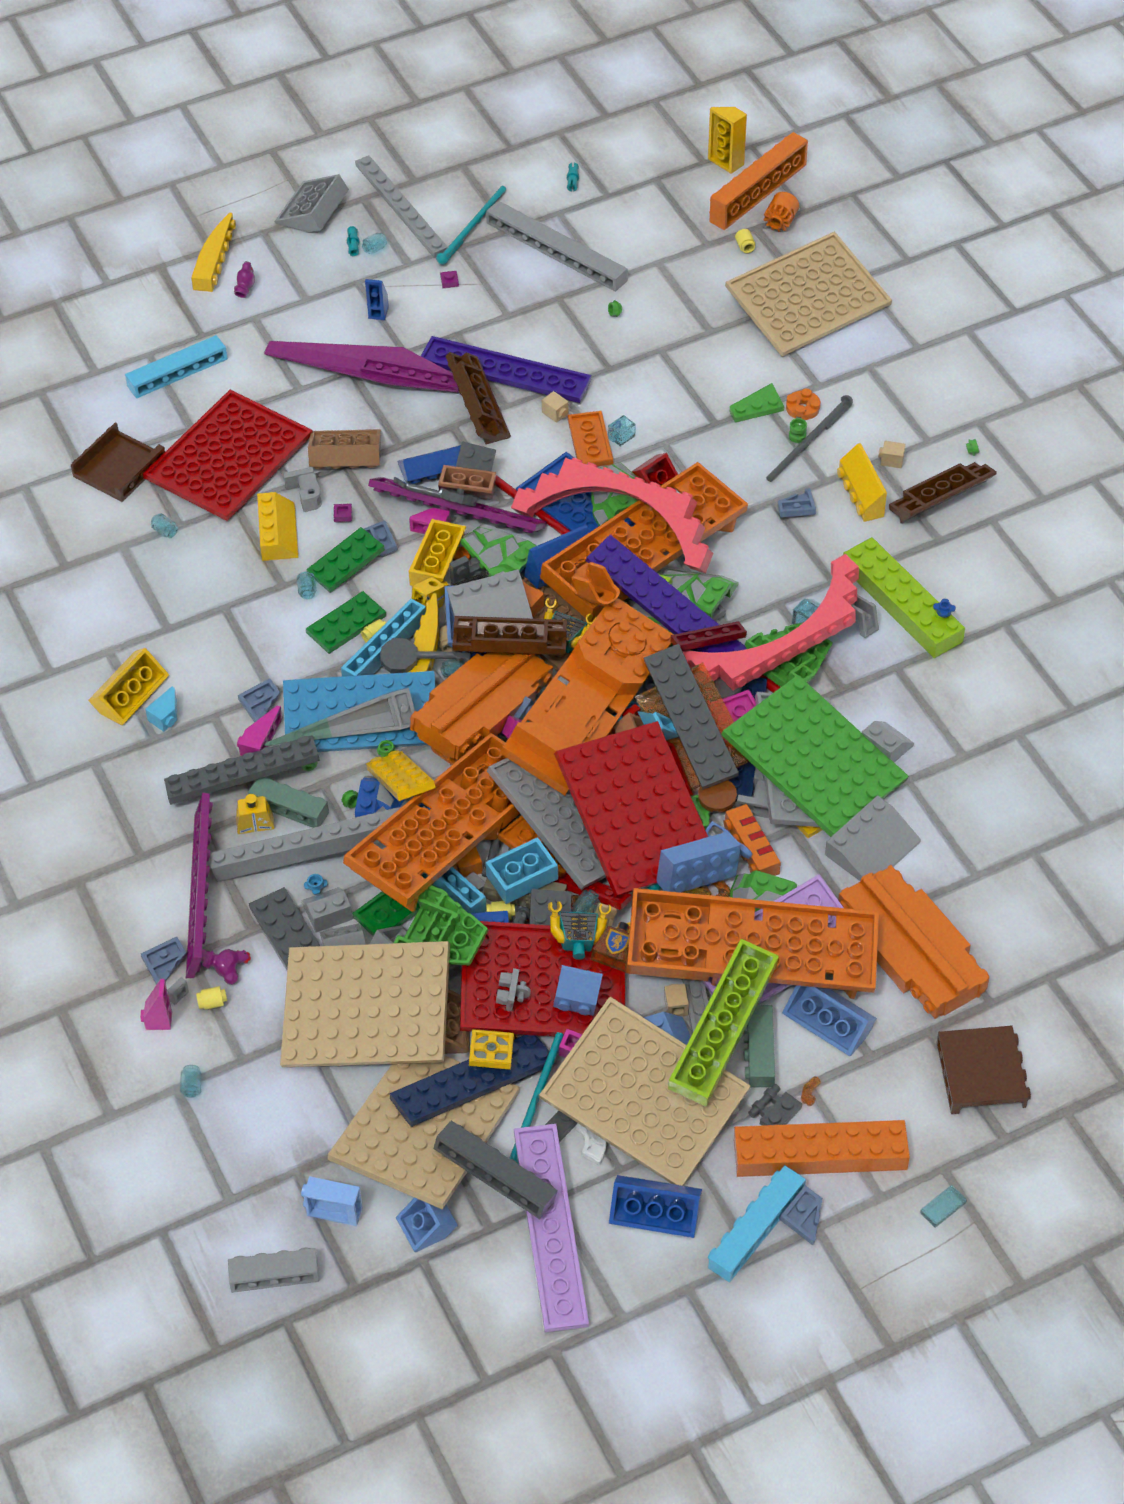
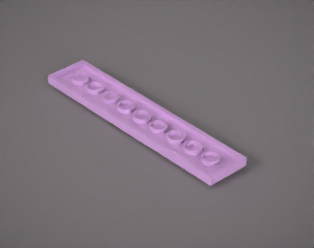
[514,1124,589,1332]

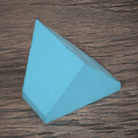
[638,711,678,740]

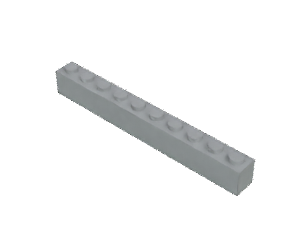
[486,201,628,292]
[210,807,401,882]

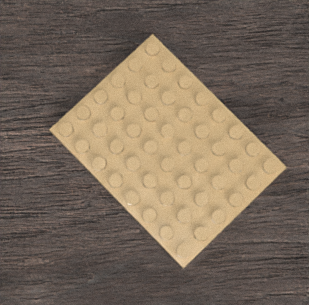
[725,231,892,357]
[280,941,450,1067]
[539,997,750,1186]
[328,1056,520,1210]

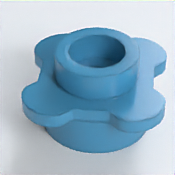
[304,874,328,895]

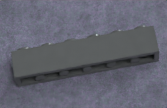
[433,1120,558,1219]

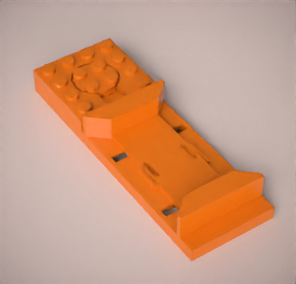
[540,462,748,622]
[500,598,674,796]
[343,733,520,912]
[626,888,879,999]

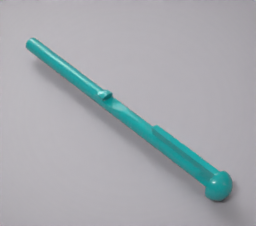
[436,186,506,265]
[509,1032,564,1163]

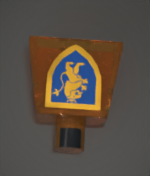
[590,922,630,973]

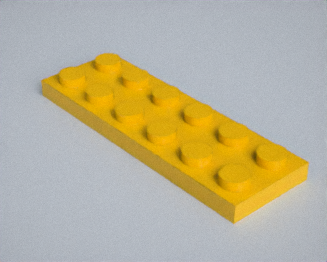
[366,750,436,801]

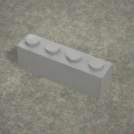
[228,1247,319,1293]

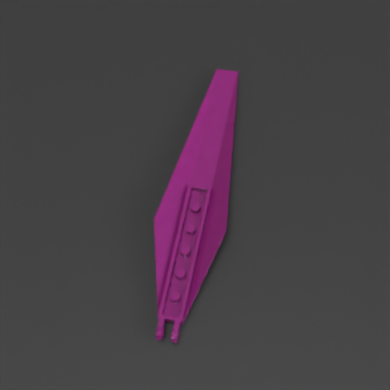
[264,341,459,392]

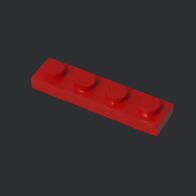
[553,873,631,910]

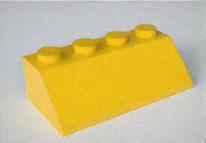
[708,107,747,174]
[837,443,887,522]
[257,492,298,561]
[409,519,466,586]
[88,648,169,725]

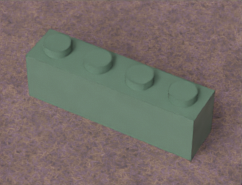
[248,777,329,828]
[744,1005,775,1087]

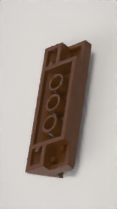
[445,352,511,445]
[889,462,997,523]
[452,616,567,655]

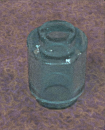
[362,233,387,254]
[151,513,178,538]
[296,571,316,599]
[440,659,466,678]
[571,889,600,913]
[180,1065,202,1098]

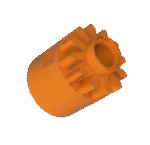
[763,192,799,232]

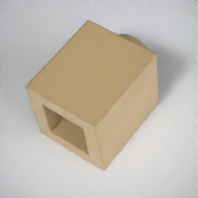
[541,391,569,423]
[878,441,906,468]
[664,984,689,1016]

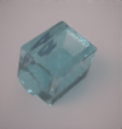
[608,415,636,446]

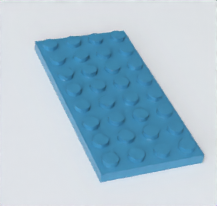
[283,671,435,752]

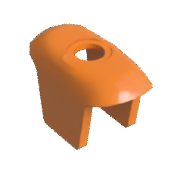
[573,562,620,606]

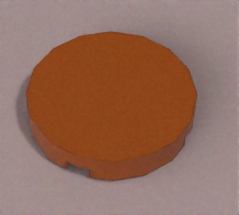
[698,780,737,813]

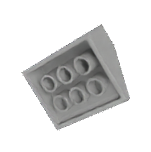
[274,174,349,232]
[447,569,533,619]
[825,795,921,881]

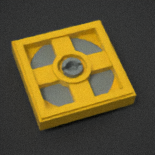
[469,1030,514,1069]

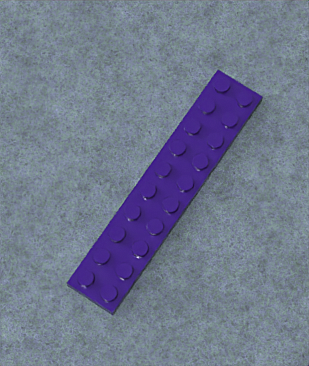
[421,336,591,403]
[586,535,747,653]

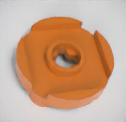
[786,388,821,420]

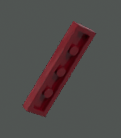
[670,621,747,651]

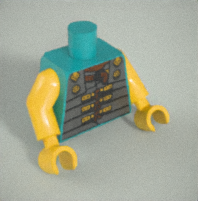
[544,598,596,653]
[548,901,611,959]

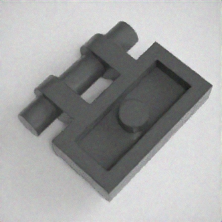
[748,1084,802,1125]

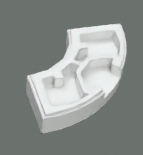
[575,1123,606,1166]

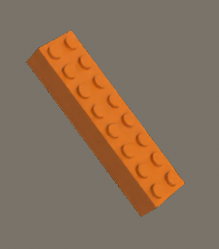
[709,132,808,230]
[733,1120,910,1177]

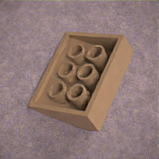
[308,429,381,469]

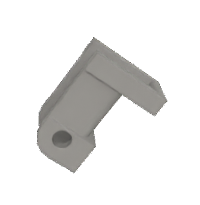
[283,467,322,512]
[851,594,879,638]
[737,768,769,818]

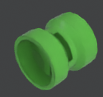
[789,418,807,443]

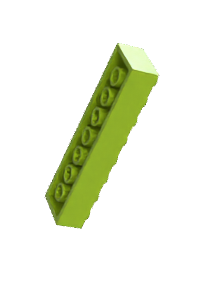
[843,537,965,659]
[668,939,779,1107]

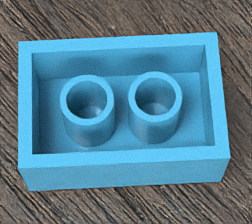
[486,837,558,904]

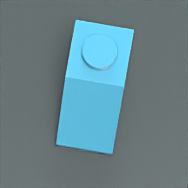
[145,686,177,732]

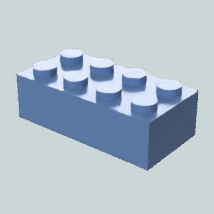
[657,831,741,892]

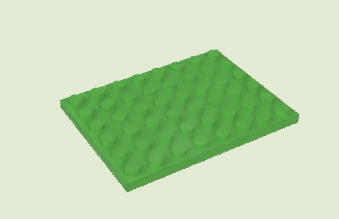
[721,675,909,837]

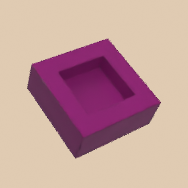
[440,271,459,288]
[334,503,352,522]

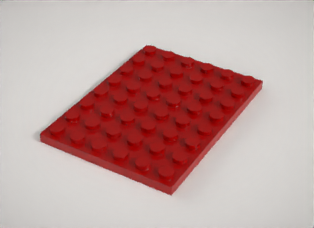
[143,389,313,521]
[554,721,708,897]
[460,921,625,1037]

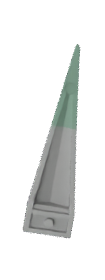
[264,687,415,746]

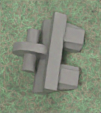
[496,968,531,1011]

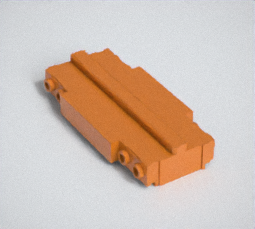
[410,652,553,760]
[838,865,989,1019]

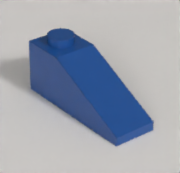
[365,279,389,320]

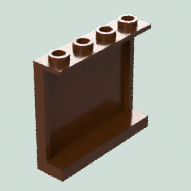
[71,422,165,502]
[936,1025,1031,1114]

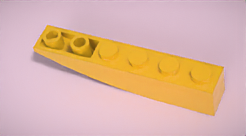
[191,212,236,292]
[407,593,439,673]

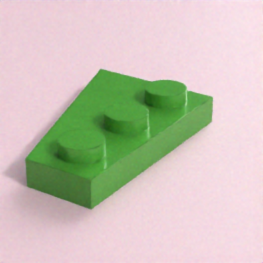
[729,383,784,423]

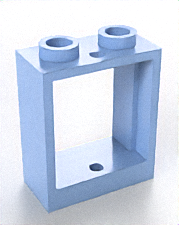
[301,1176,363,1226]

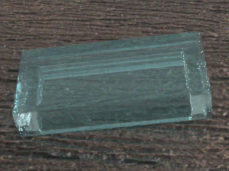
[920,1185,967,1228]

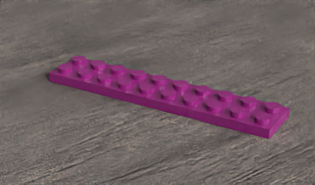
[368,477,547,533]
[185,793,213,979]

